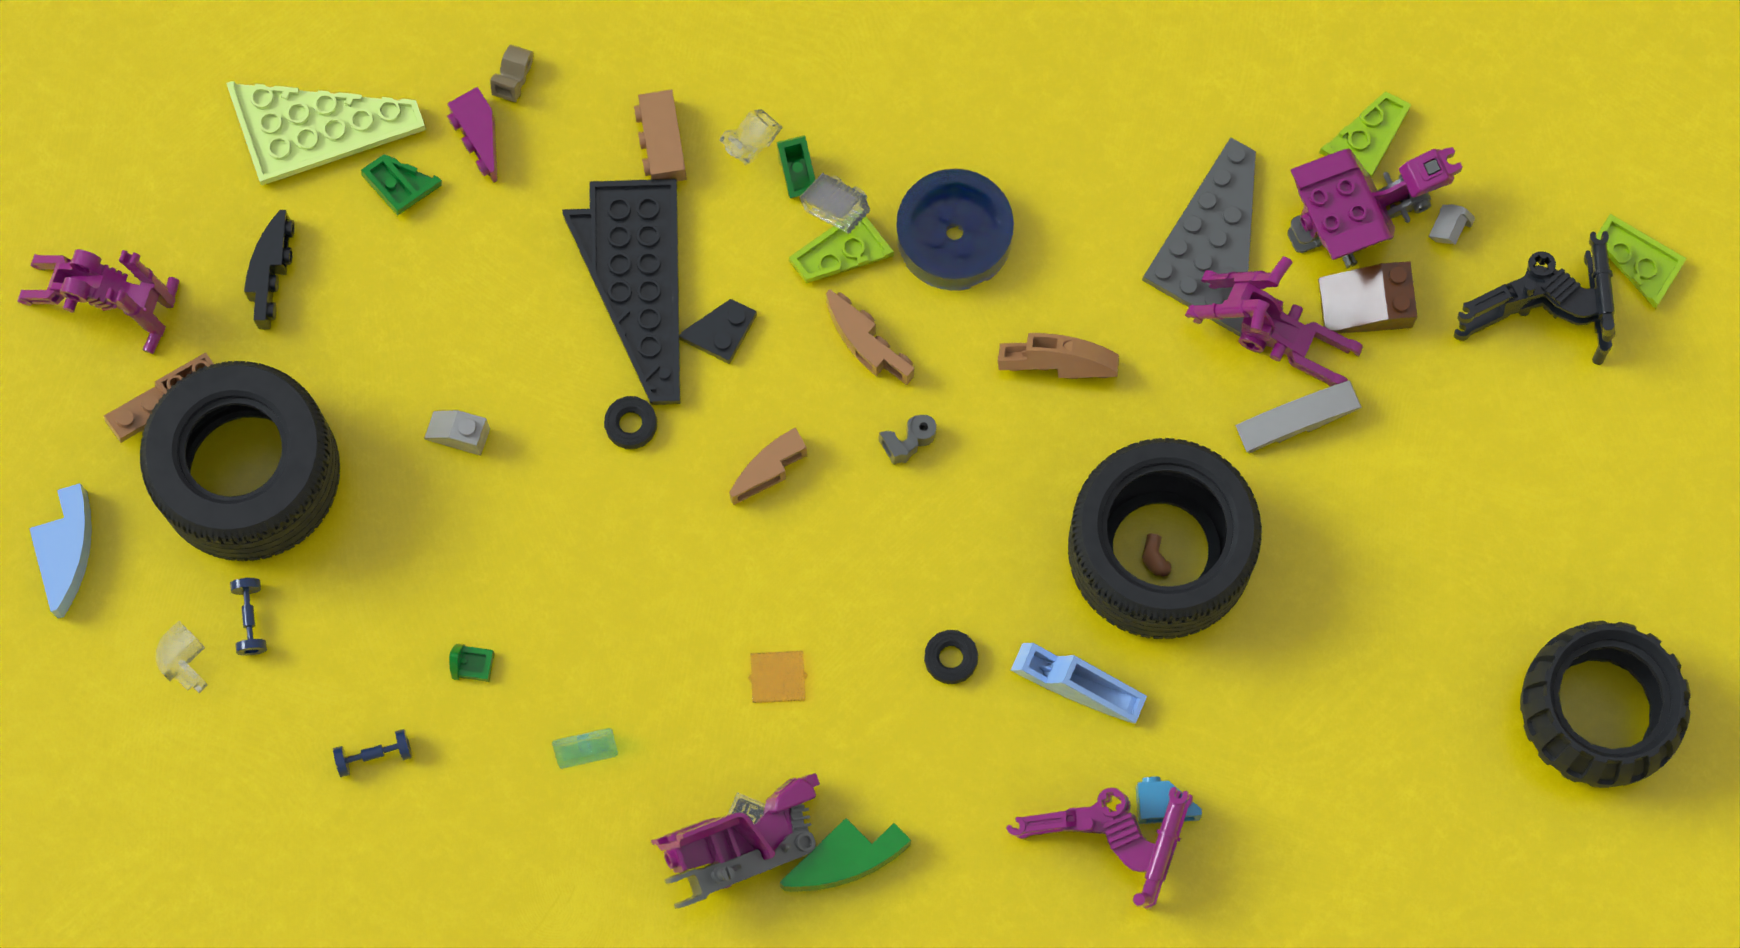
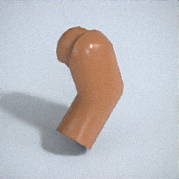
[1142,533,1171,577]

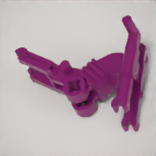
[17,249,180,354]
[1185,256,1363,387]
[1006,787,1193,910]

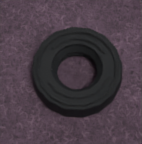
[604,396,657,449]
[924,630,978,684]

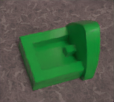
[449,644,494,682]

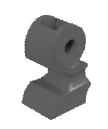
[879,415,936,465]

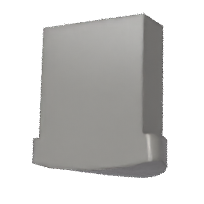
[1428,205,1475,244]

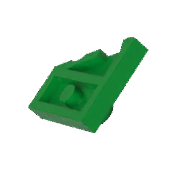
[361,154,442,216]

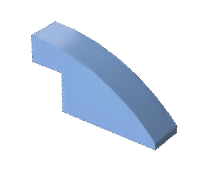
[29,483,92,618]
[1011,643,1147,723]

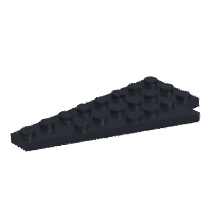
[562,179,680,405]

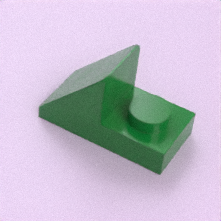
[777,135,818,198]

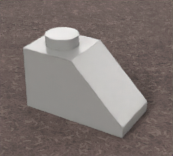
[424,410,490,456]

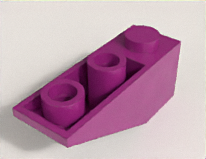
[447,87,497,183]

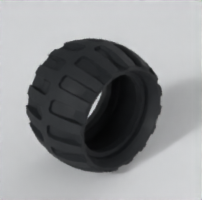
[1520,621,1691,788]

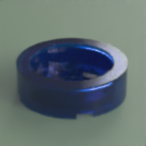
[896,169,1014,290]

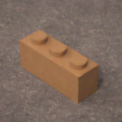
[634,90,687,181]

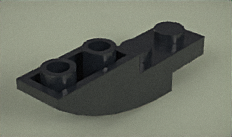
[244,210,295,330]

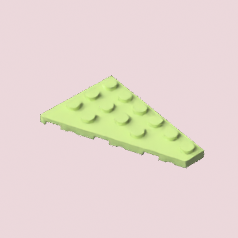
[226,81,426,186]

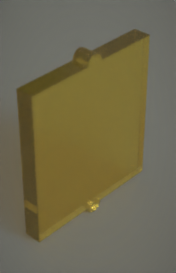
[748,651,807,703]

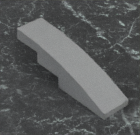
[1235,380,1362,453]

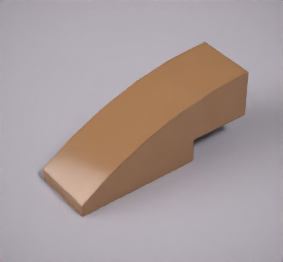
[729,427,807,505]

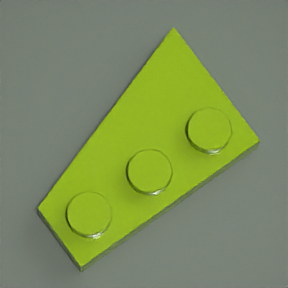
[1319,91,1411,178]
[789,208,894,283]
[1596,214,1687,309]

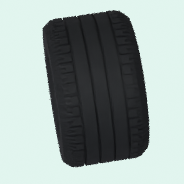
[140,361,340,561]
[1068,438,1262,639]

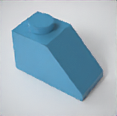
[1136,776,1202,824]

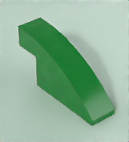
[780,818,911,892]

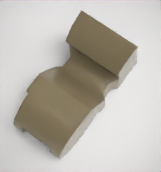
[490,45,534,103]

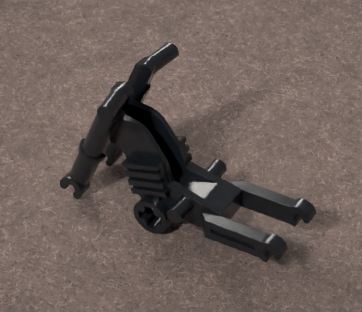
[1454,231,1616,365]

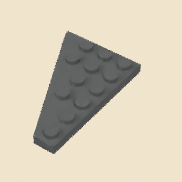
[1142,137,1256,336]

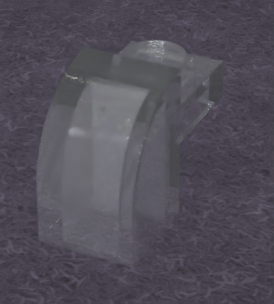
[719,109,783,165]
[156,621,208,693]

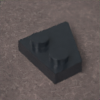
[679,299,757,364]

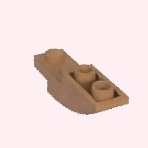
[826,289,914,385]
[998,333,1119,379]
[104,352,214,443]

